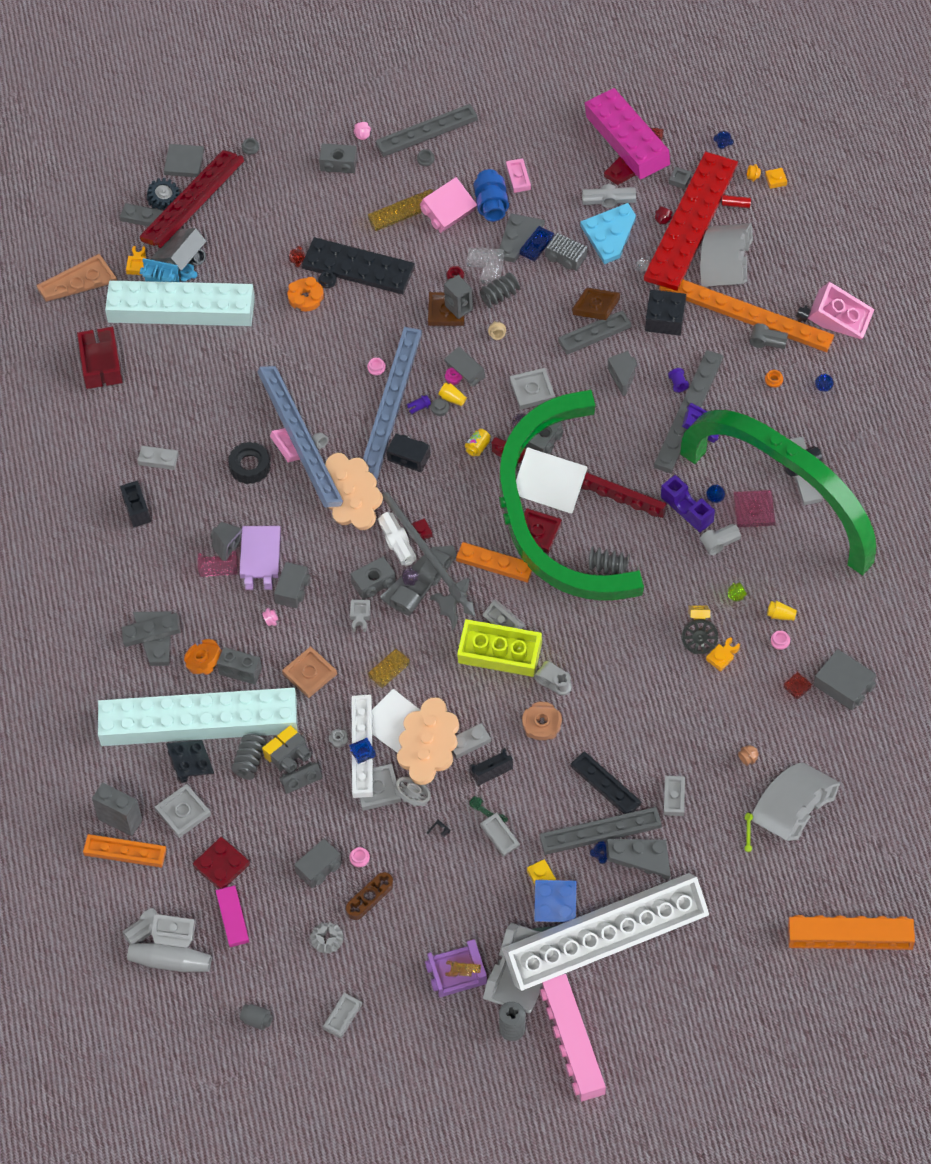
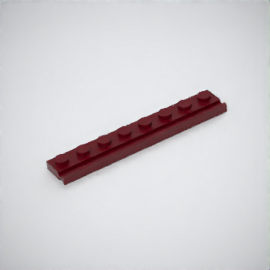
[139,150,244,248]

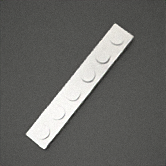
[352,695,373,798]

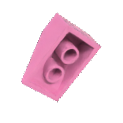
[808,282,874,339]

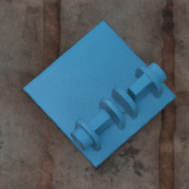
[140,258,179,282]

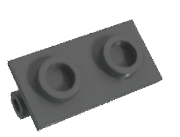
[279,762,322,794]

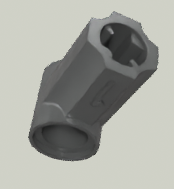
[750,323,788,349]

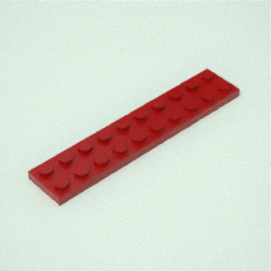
[644,151,738,291]

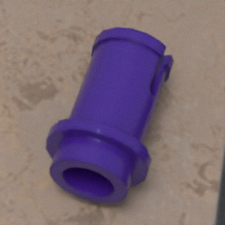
[406,395,431,415]

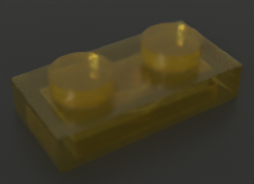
[368,649,410,688]

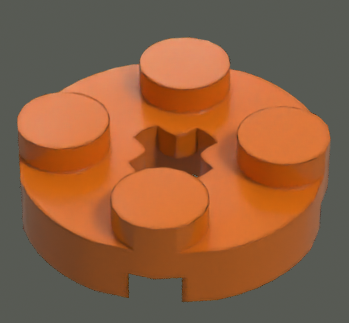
[287,277,324,312]
[184,639,222,675]

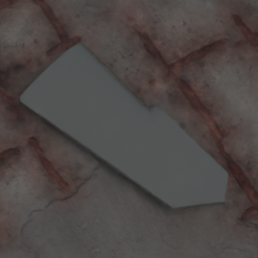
[380,545,457,616]

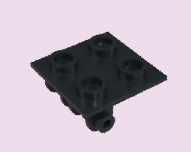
[166,740,214,783]

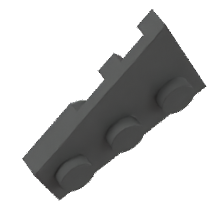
[133,611,172,666]

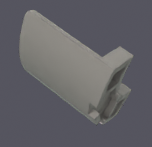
[700,223,753,287]
[752,763,840,841]
[483,923,542,1013]

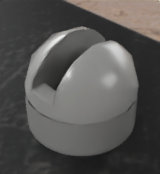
[312,433,328,449]

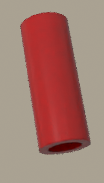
[722,195,751,208]

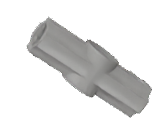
[582,184,636,208]

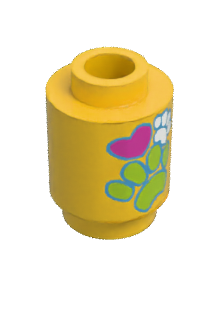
[465,429,491,456]

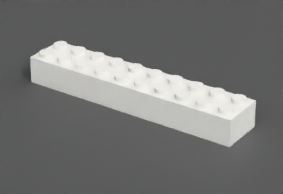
[502,873,709,991]

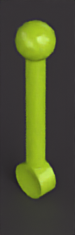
[744,813,753,852]

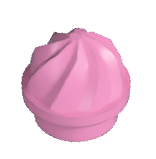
[353,122,371,140]

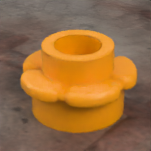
[747,164,761,182]

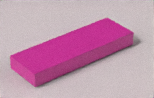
[215,886,249,947]

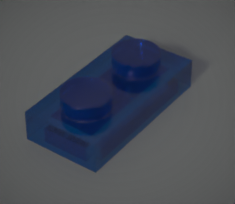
[520,226,554,262]

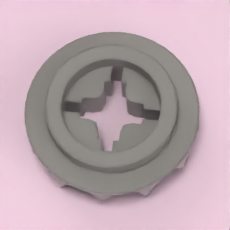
[311,921,343,953]

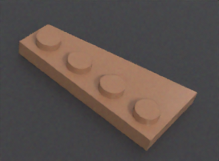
[36,254,117,302]

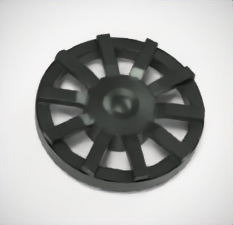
[682,619,718,654]

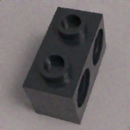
[120,480,151,528]

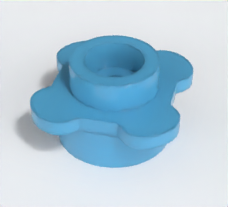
[178,264,197,282]

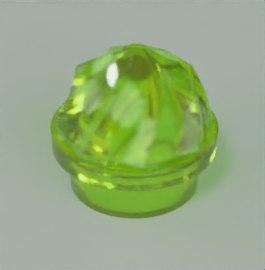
[728,582,748,601]

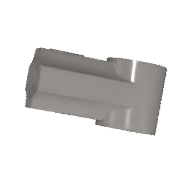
[700,524,741,555]
[122,908,158,944]

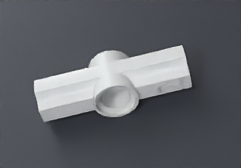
[378,512,416,566]

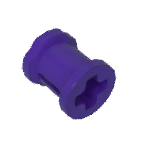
[668,368,689,392]

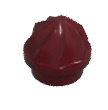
[655,206,672,224]

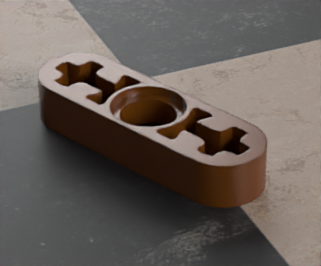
[346,872,393,920]

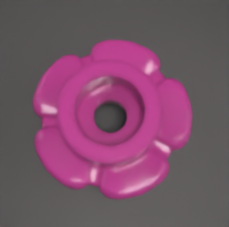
[445,368,463,385]

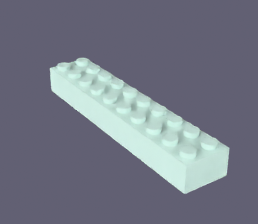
[98,688,298,746]

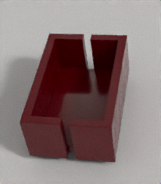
[77,327,123,389]

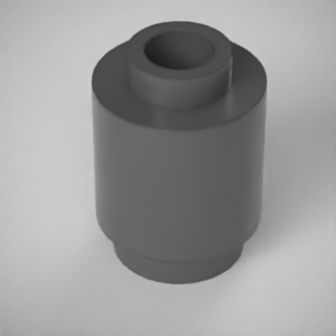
[240,1004,272,1030]

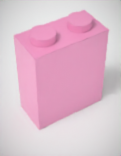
[420,177,477,233]

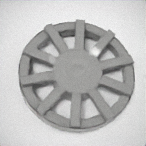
[394,777,431,807]

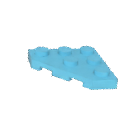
[580,203,636,264]

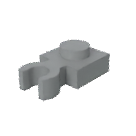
[350,600,370,632]

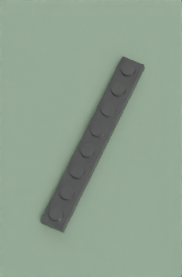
[654,350,724,474]

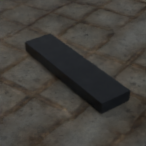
[570,751,641,814]

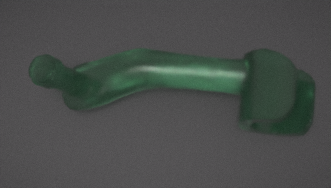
[469,796,508,822]

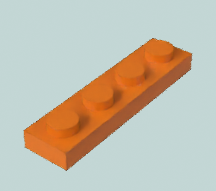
[456,542,533,583]
[83,834,167,868]

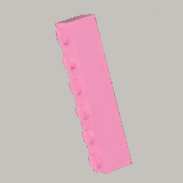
[539,974,606,1102]

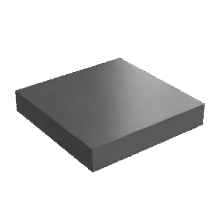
[164,144,204,177]

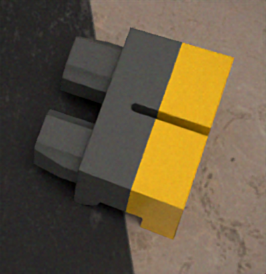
[262,725,311,774]

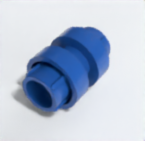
[473,169,509,221]

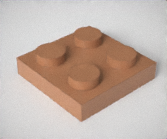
[282,646,337,698]

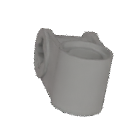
[534,661,572,695]

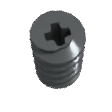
[480,272,520,308]
[588,546,630,575]
[231,734,266,780]
[499,1002,525,1041]

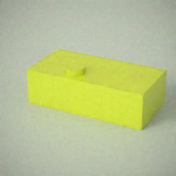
[457,619,542,677]

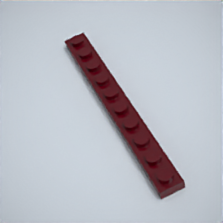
[491,437,666,518]

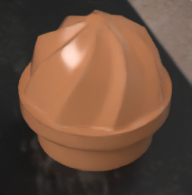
[738,745,758,766]

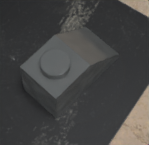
[607,351,637,396]
[211,522,242,561]

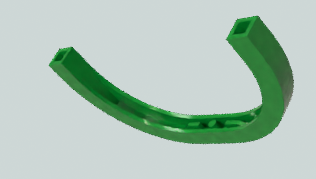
[499,390,644,600]
[680,410,876,575]

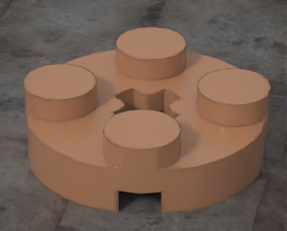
[522,702,562,740]

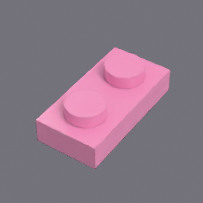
[506,158,531,193]
[270,428,300,462]

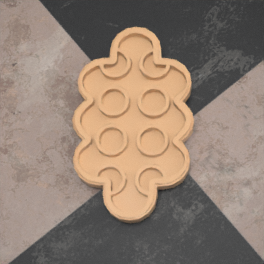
[325,453,383,530]
[397,697,459,785]

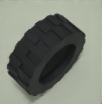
[228,442,270,484]

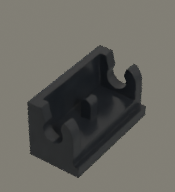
[469,748,513,786]

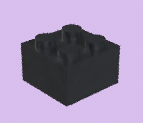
[645,289,686,336]

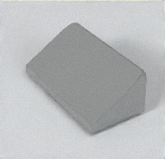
[483,600,525,629]

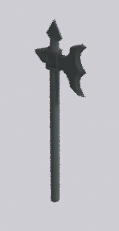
[382,492,475,630]

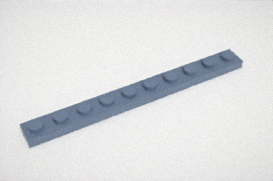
[363,327,422,480]
[257,366,343,508]

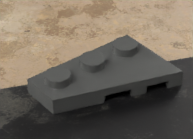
[497,213,545,263]
[606,839,671,880]

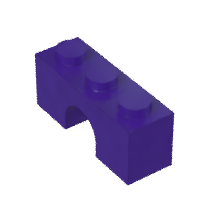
[661,475,715,533]

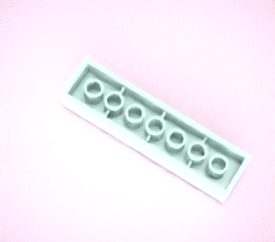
[105,281,255,326]

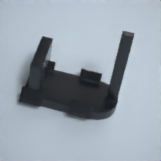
[427,819,451,837]

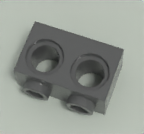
[217,647,262,685]

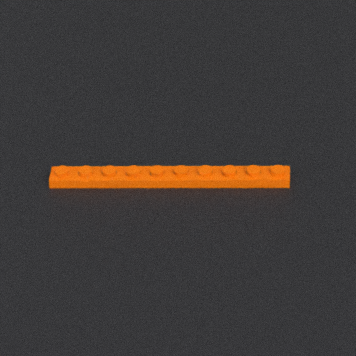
[659,280,834,352]

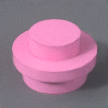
[367,358,386,375]
[262,608,279,626]
[770,631,790,650]
[349,847,370,867]

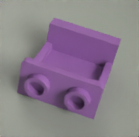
[425,939,487,998]

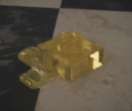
[445,961,481,977]

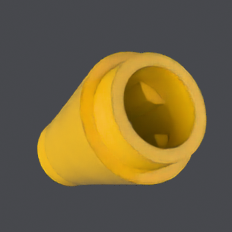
[438,383,467,407]
[767,600,797,621]

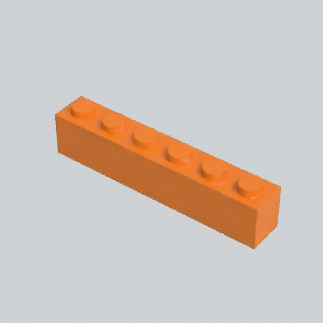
[788,915,915,950]

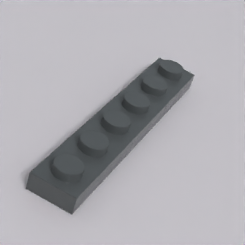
[376,104,478,157]
[540,807,662,855]

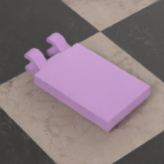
[240,526,281,590]

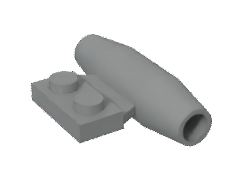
[127,914,212,972]

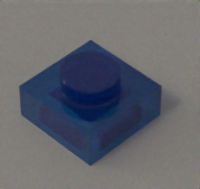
[349,738,376,764]

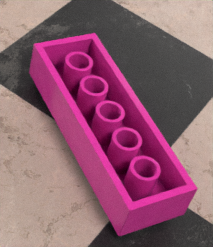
[584,88,670,180]

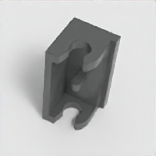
[444,347,486,387]

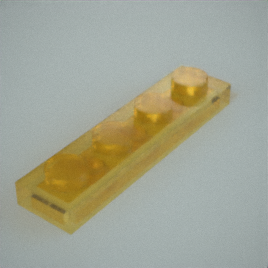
[368,189,433,231]

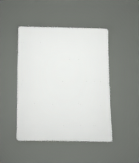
[516,448,587,513]
[372,689,420,753]

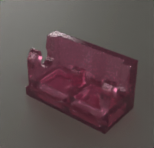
[198,551,238,577]

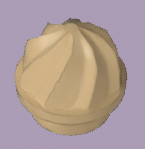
[488,321,506,340]

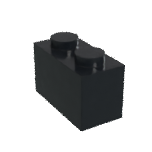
[387,433,430,473]

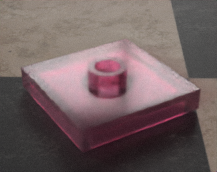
[733,490,775,528]

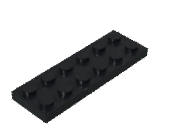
[302,237,415,295]

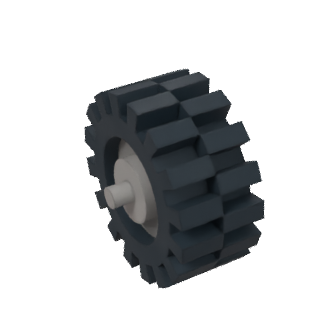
[146,178,180,211]

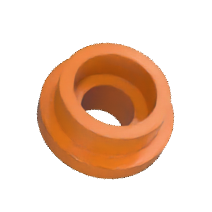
[765,370,783,388]

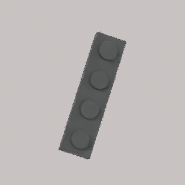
[558,310,631,355]

